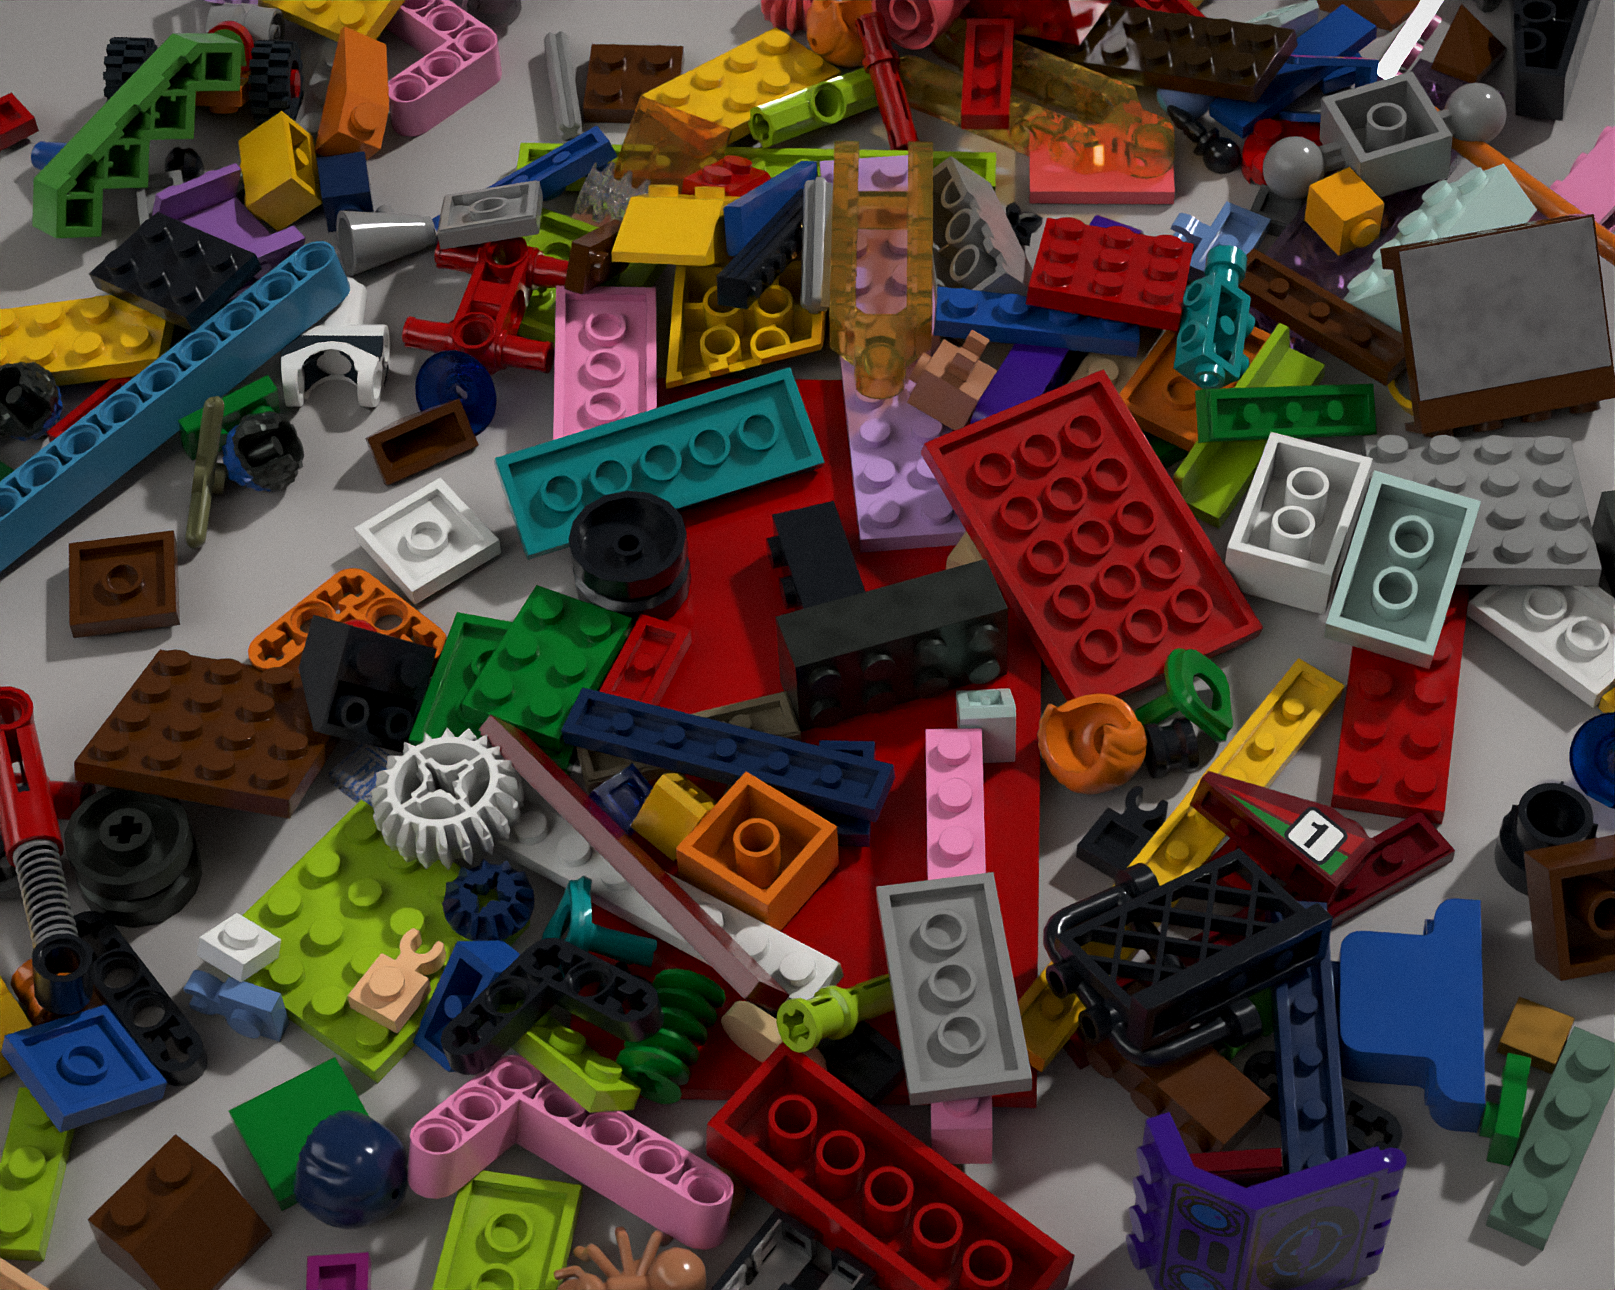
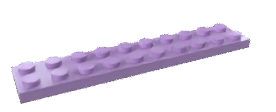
[819,155,966,553]

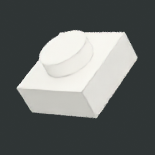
[196,913,281,982]

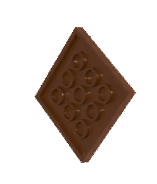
[74,649,341,819]

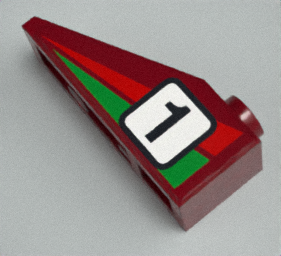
[1189,771,1377,907]

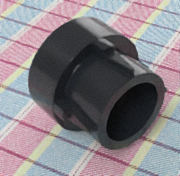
[1494,781,1599,896]

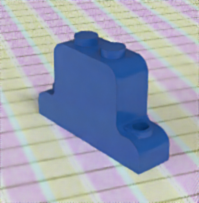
[1332,898,1485,1133]

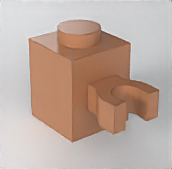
[907,330,997,430]

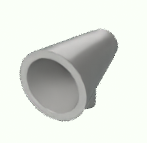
[336,205,436,276]

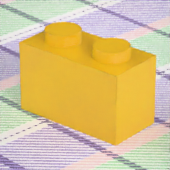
[238,111,323,232]

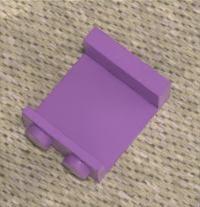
[152,163,305,301]

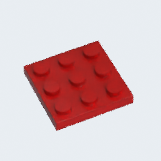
[1026,217,1194,332]

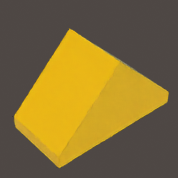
[631,773,717,862]

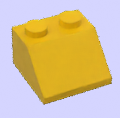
[612,185,740,266]

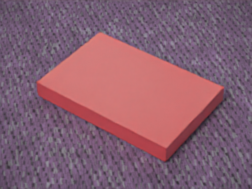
[1029,124,1175,204]

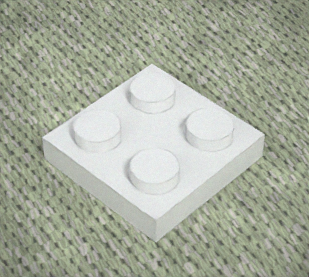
[354,478,501,605]

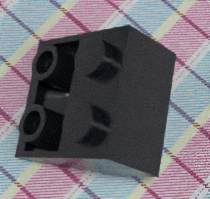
[299,615,437,753]

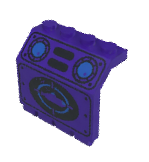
[1126,1112,1407,1290]

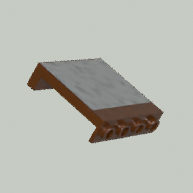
[1380,214,1615,438]

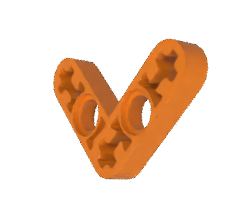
[248,568,447,677]

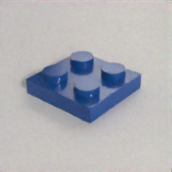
[1,1004,167,1133]

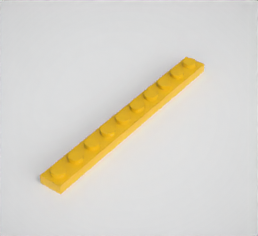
[1018,658,1345,1073]

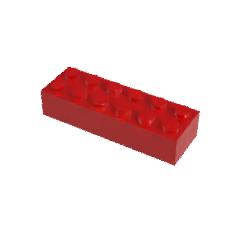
[706,1041,1075,1290]

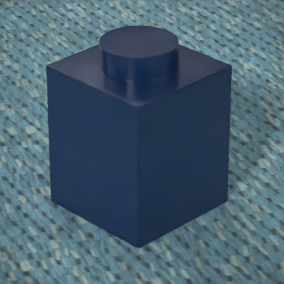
[317,151,374,232]

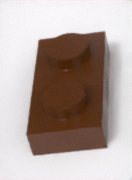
[564,219,630,295]

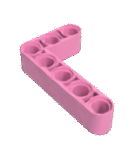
[385,0,502,137]
[408,1055,734,1250]

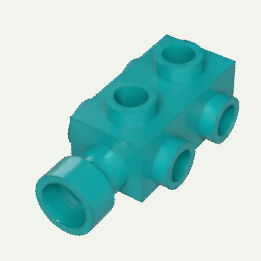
[1173,245,1255,389]

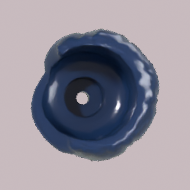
[293,1110,409,1229]

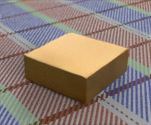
[1496,996,1575,1074]

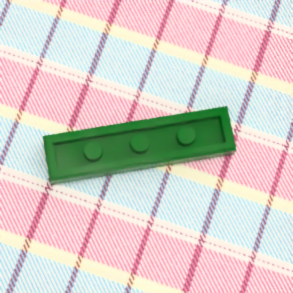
[1195,383,1377,443]

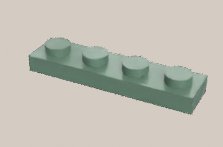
[1486,1026,1615,1251]

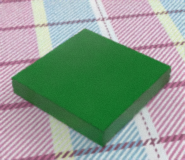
[228,1057,370,1211]

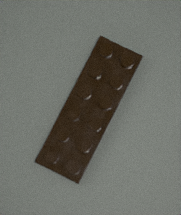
[1013,4,1298,103]

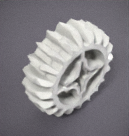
[371,728,524,870]

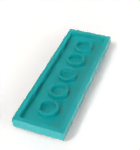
[494,367,825,560]

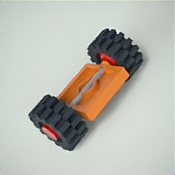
[103,37,304,126]

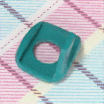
[541,875,657,978]

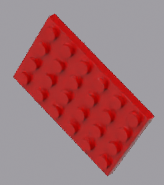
[921,369,1264,701]

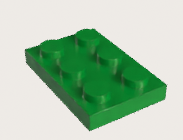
[461,585,633,752]

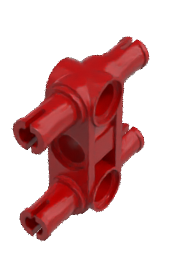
[402,237,569,378]

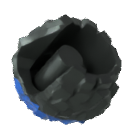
[0,362,63,441]
[222,412,304,492]

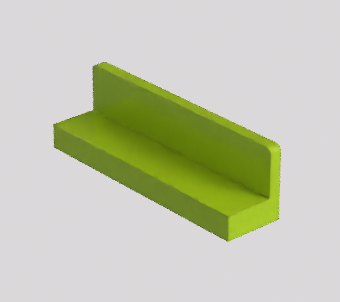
[1173,323,1325,529]

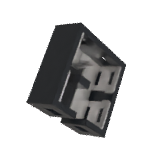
[710,1208,877,1290]

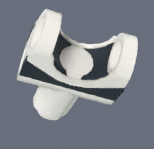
[281,277,390,407]

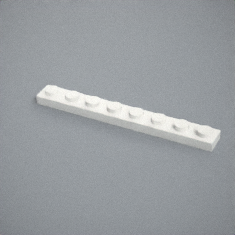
[493,798,844,1002]

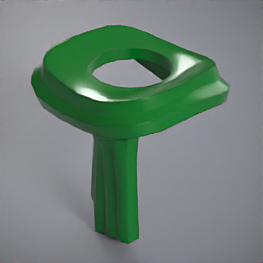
[1134,648,1233,744]

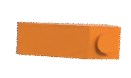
[315,26,389,161]

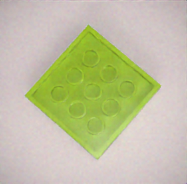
[227,799,531,1084]

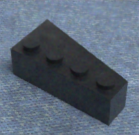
[1510,0,1601,121]

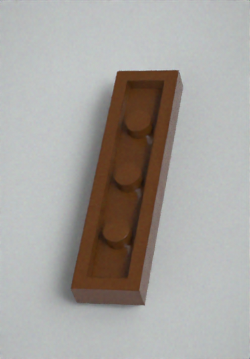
[1238,248,1406,386]

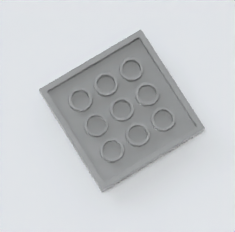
[1362,435,1602,586]

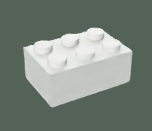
[1225,432,1373,615]

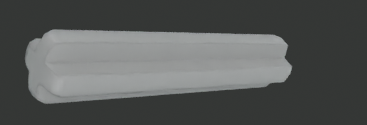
[543,31,583,141]
[800,177,833,314]

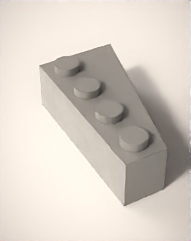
[919,156,1033,344]

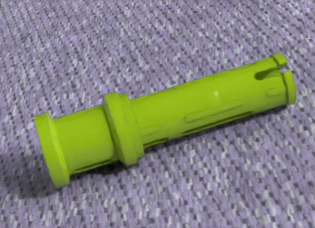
[776,974,895,1053]

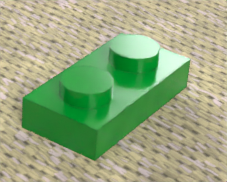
[178,375,280,461]

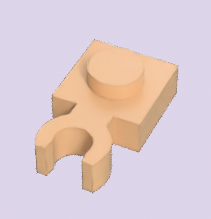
[347,928,446,1034]

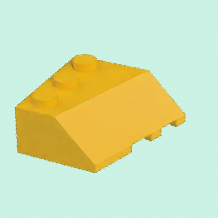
[666,260,827,389]

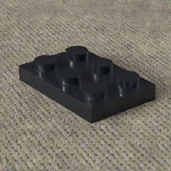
[89,212,262,332]

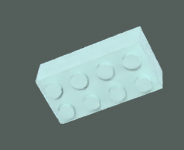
[1343,164,1537,334]

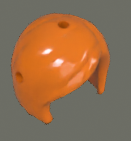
[806,0,891,68]
[1037,694,1147,795]

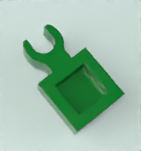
[1479,1053,1532,1167]

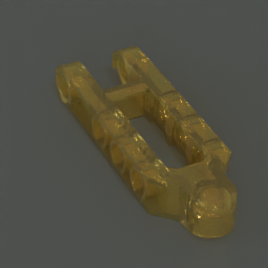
[898,17,1175,179]
[829,141,933,400]

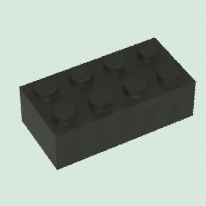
[776,559,1008,732]

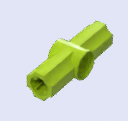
[748,68,878,148]

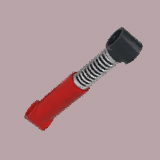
[0,686,93,1015]

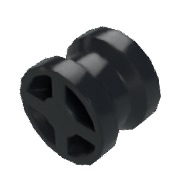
[1143,716,1199,779]

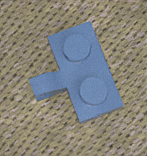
[1171,201,1271,282]

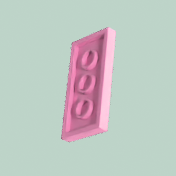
[553,286,657,440]

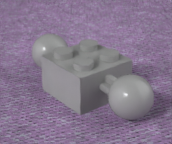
[1263,71,1507,199]

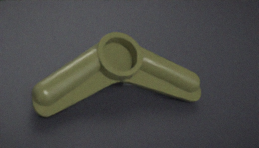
[185,396,226,549]

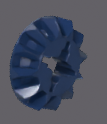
[442,858,535,941]

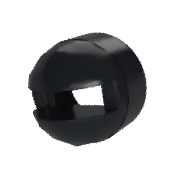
[164,147,205,183]

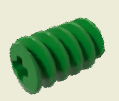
[615,969,726,1104]

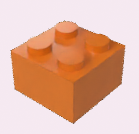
[676,771,839,931]

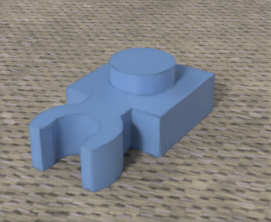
[184,970,290,1042]

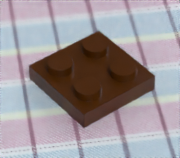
[583,44,685,124]
[69,530,180,638]

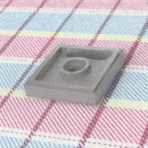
[437,180,543,250]

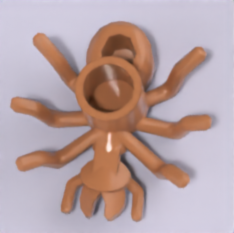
[554,1226,707,1290]

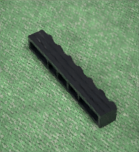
[717,188,804,309]

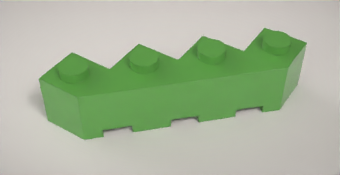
[32,33,242,238]

